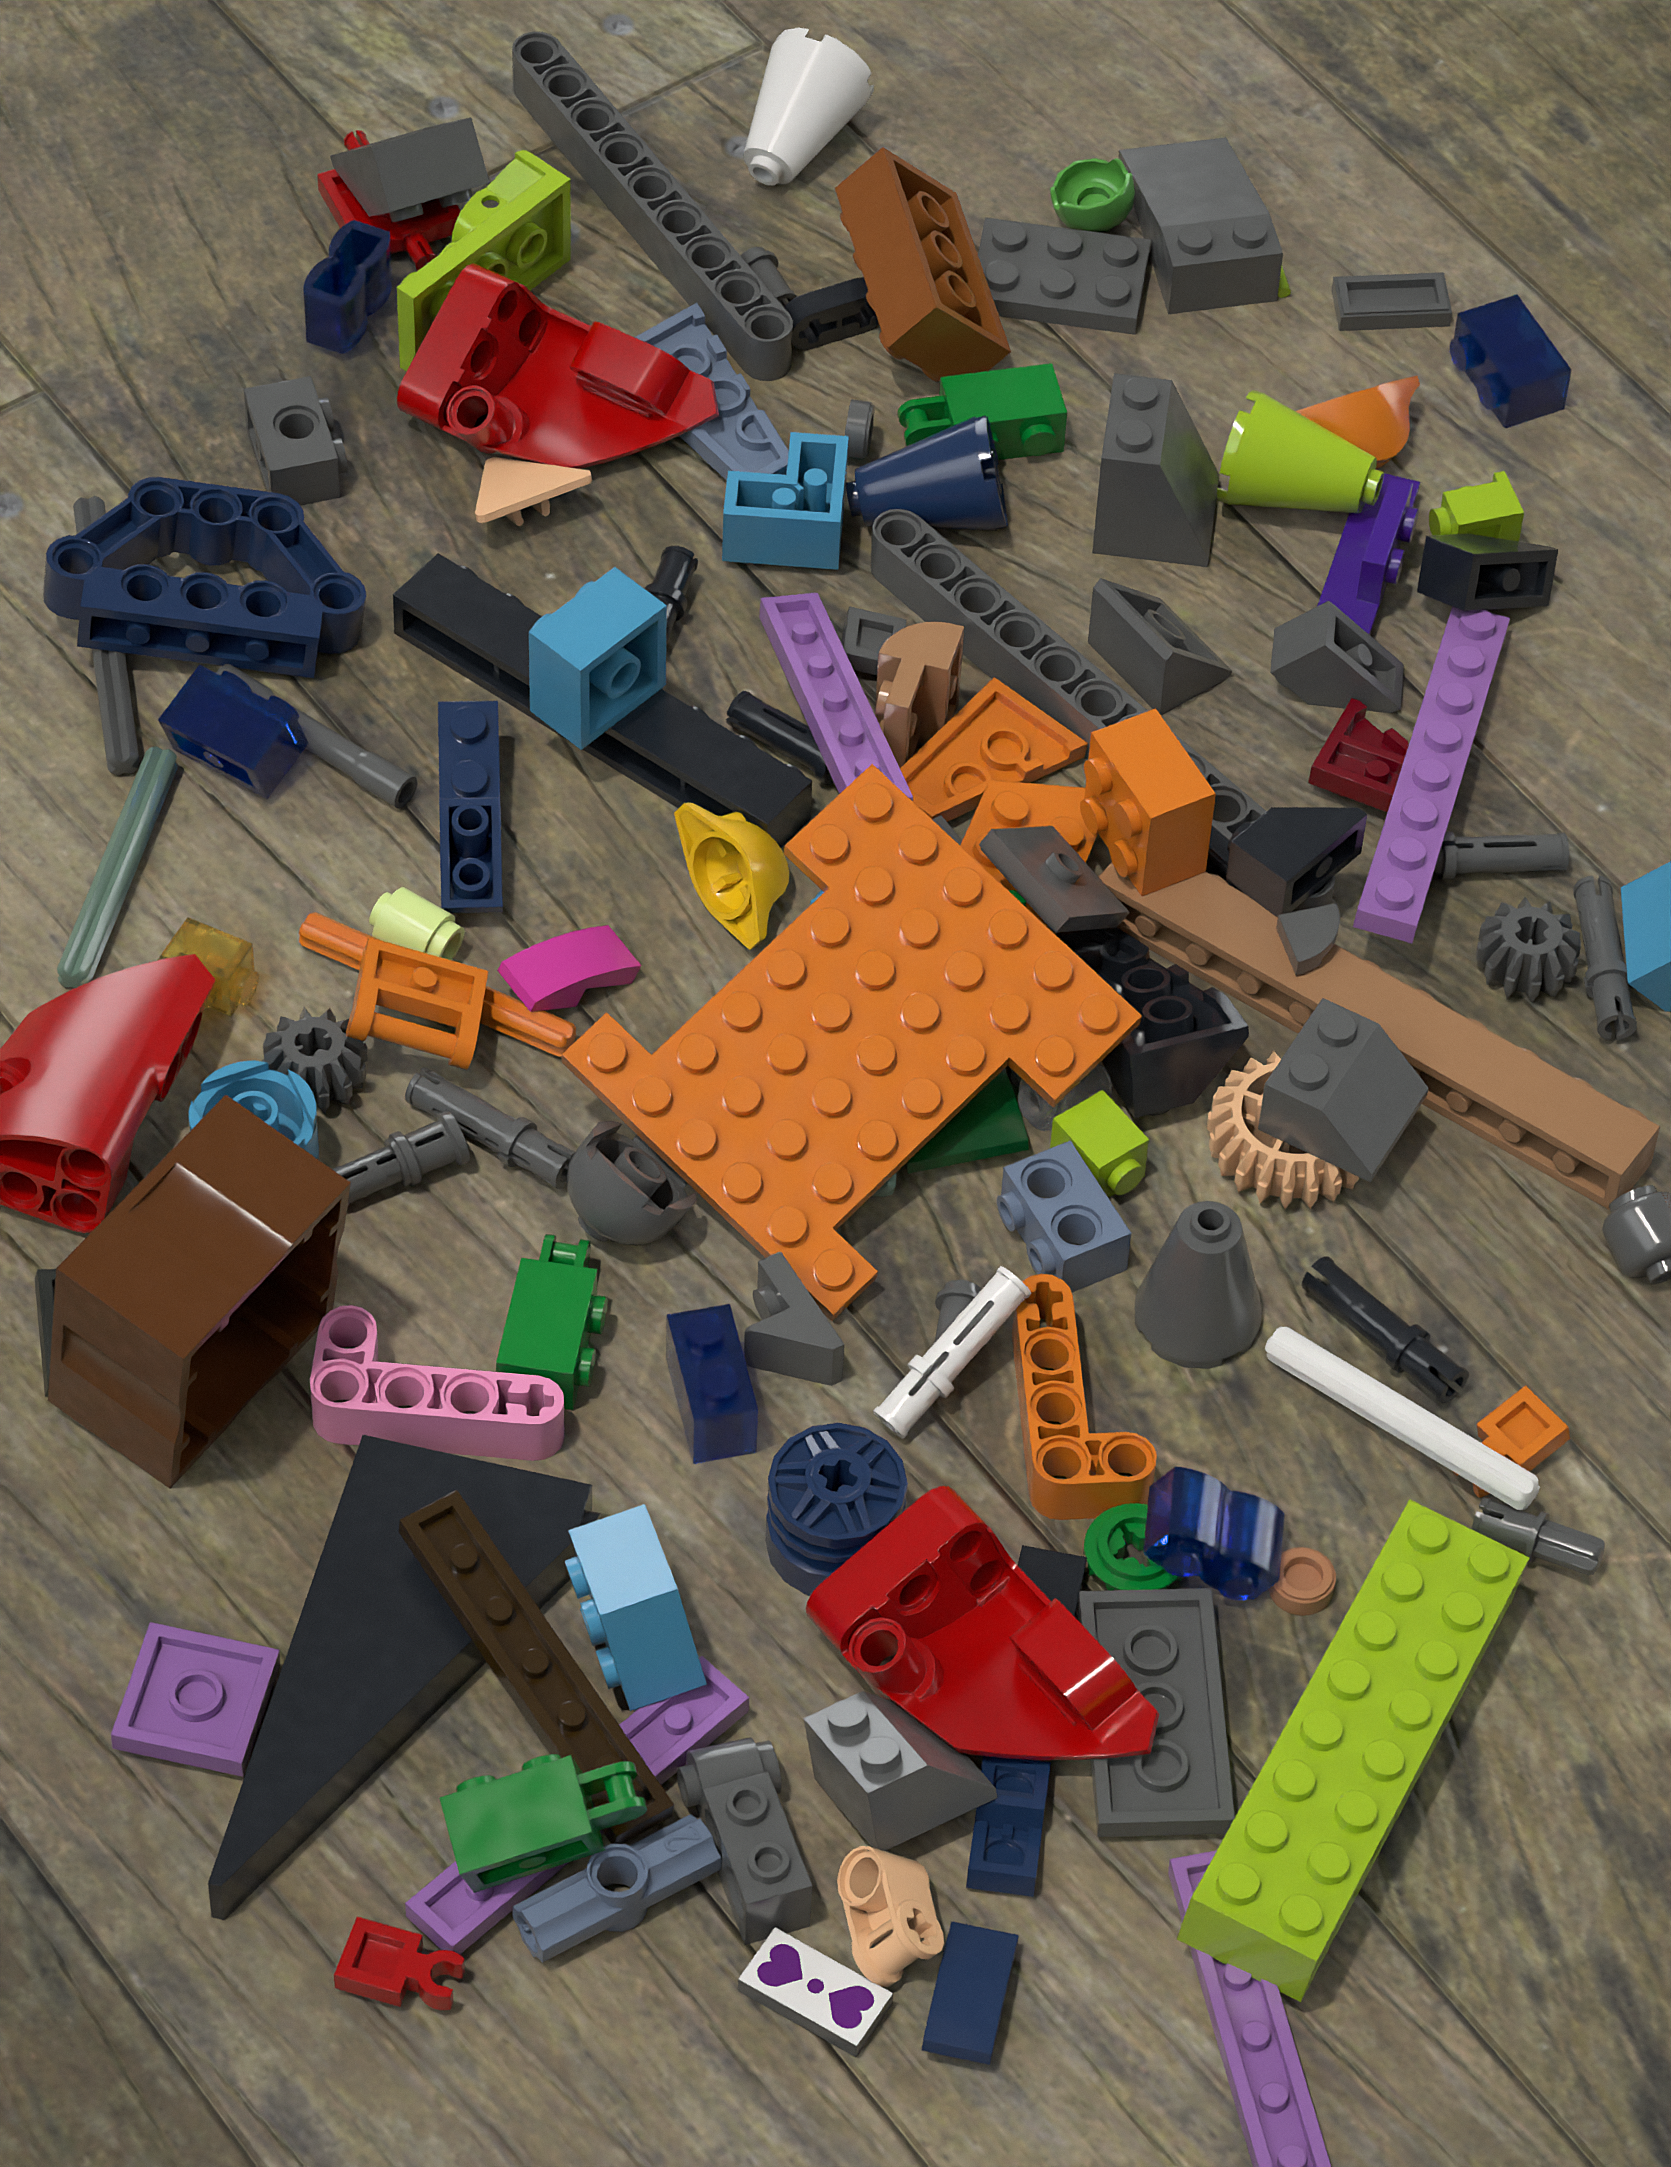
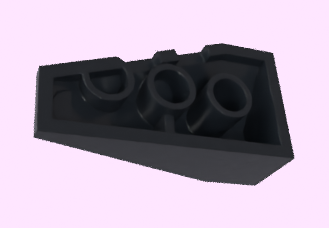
[1055,927,1249,1118]

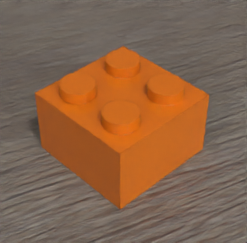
[1080,708,1216,896]

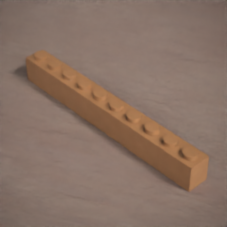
[1099,862,1660,1210]

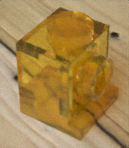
[157,917,259,1016]

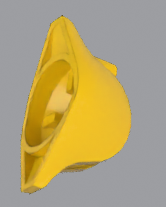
[674,803,789,950]

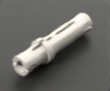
[873,1266,1031,1439]

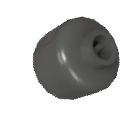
[1602,1185,1671,1284]

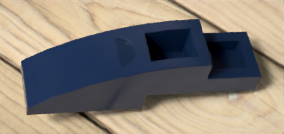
[438,701,503,913]

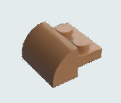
[875,622,964,768]

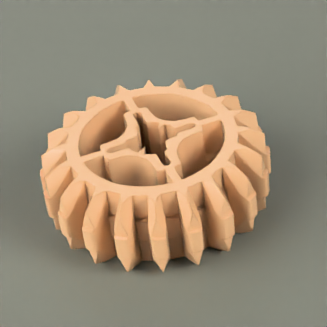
[1207,1051,1359,1209]

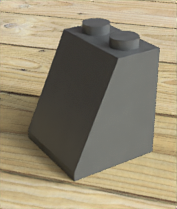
[1092,373,1219,567]

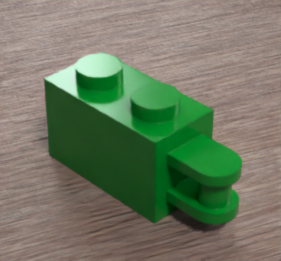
[897,363,1067,460]
[496,1234,608,1411]
[439,1754,647,1893]

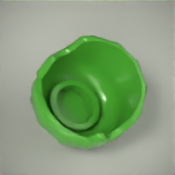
[1050,158,1135,233]

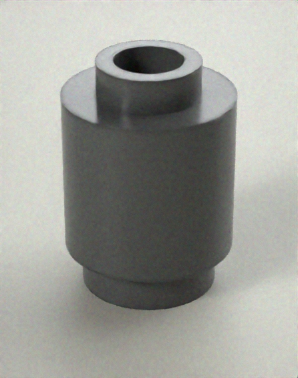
[677,1737,782,1817]

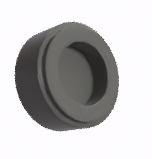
[845,399,875,459]

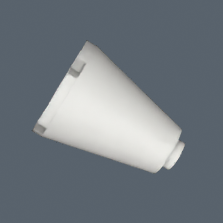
[743,28,874,186]

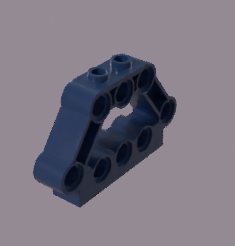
[43,477,366,678]

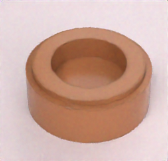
[1268,1547,1336,1616]

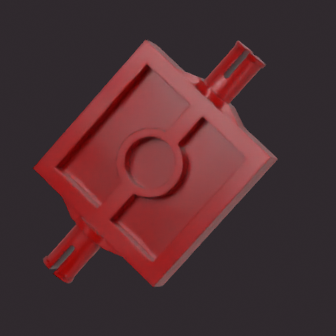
[317,130,461,271]

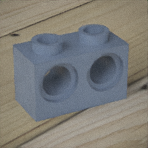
[997,1141,1131,1292]

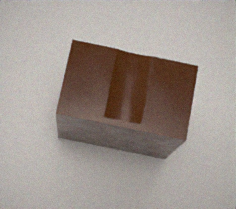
[48,1095,351,1489]

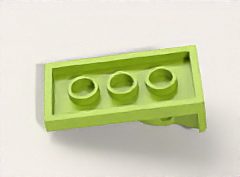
[397,150,571,372]

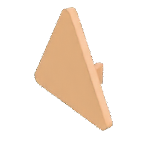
[475,457,592,526]

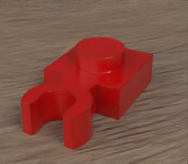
[334,1916,465,2010]

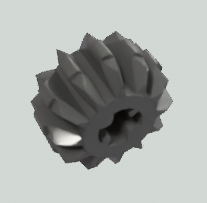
[1476,897,1581,1003]
[262,1007,368,1114]

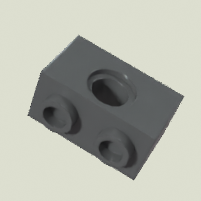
[244,376,348,505]

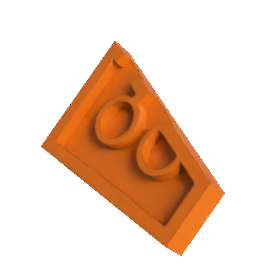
[900,677,1088,822]

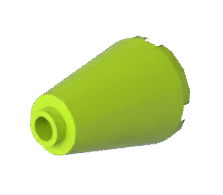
[1217,390,1384,513]

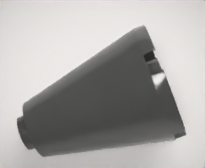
[1135,1201,1262,1369]

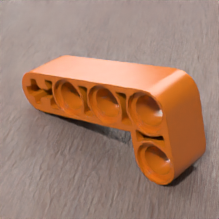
[1012,1274,1157,1520]

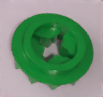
[1083,1503,1189,1591]

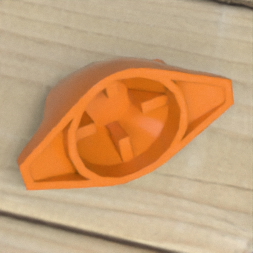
[1296,376,1420,470]

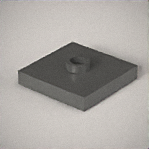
[978,826,1130,933]

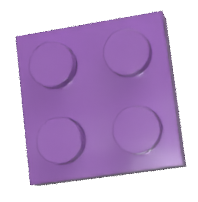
[111,1622,281,1777]

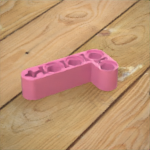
[310,1305,564,1461]

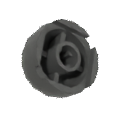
[567,1121,697,1245]

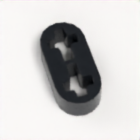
[784,277,879,350]

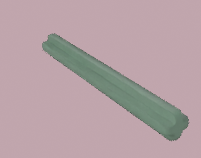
[57,746,178,988]

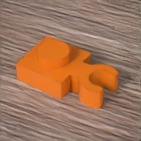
[1452,1385,1570,1498]

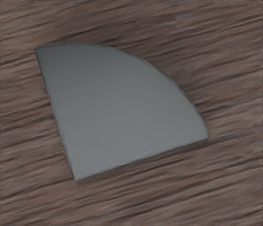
[1276,903,1340,975]

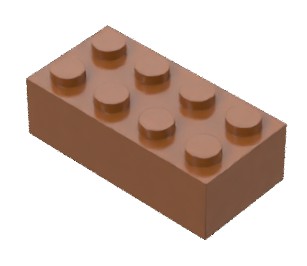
[835,147,1011,382]

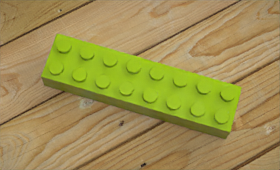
[1177,1499,1529,2002]

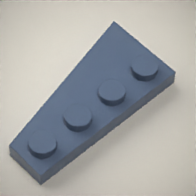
[635,303,789,481]

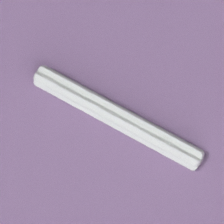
[1265,1327,1540,1510]

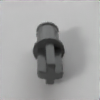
[1471,1497,1605,1575]

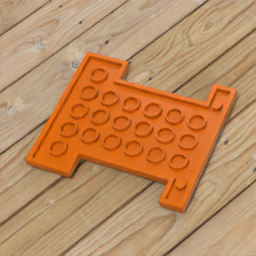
[562,764,1142,1321]

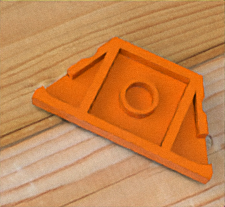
[960,780,1098,934]

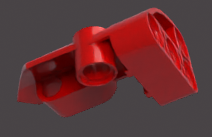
[397,263,719,469]
[0,954,216,1233]
[805,1486,1160,1760]

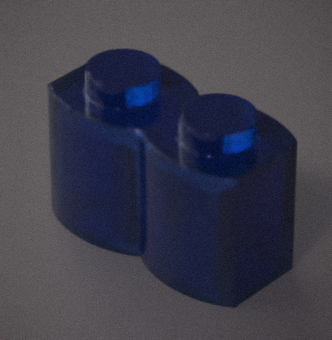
[303,220,392,354]
[1143,1467,1285,1601]

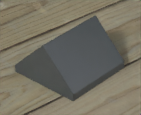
[1088,578,1232,715]

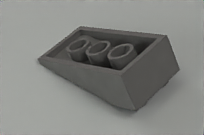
[1119,137,1283,314]

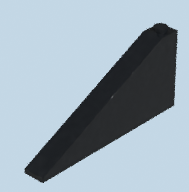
[208,1435,602,1920]

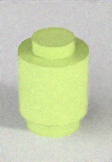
[369,887,465,960]

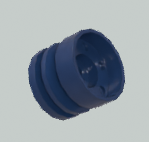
[765,1423,908,1596]

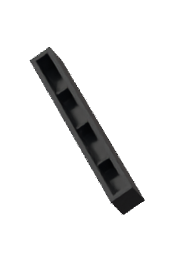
[393,553,812,848]

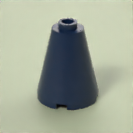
[846,415,1008,531]

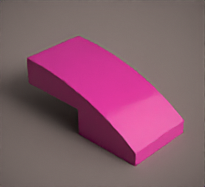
[497,925,642,1012]

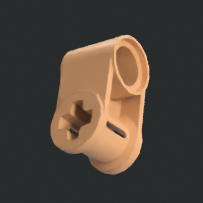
[837,1846,944,1987]

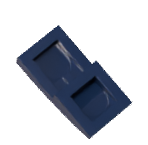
[966,1756,1051,1897]
[921,1921,1019,2065]

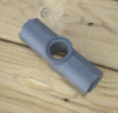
[512,1814,722,1963]

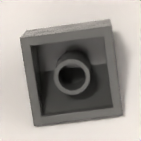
[330,117,490,223]
[1258,998,1428,1182]
[803,1691,997,1851]

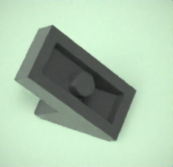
[744,1251,845,1386]

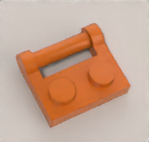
[346,937,488,1070]

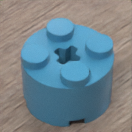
[189,1060,319,1160]

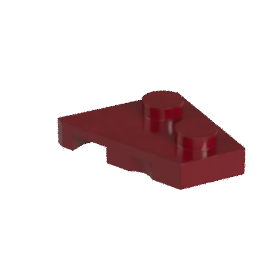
[1308,698,1409,812]

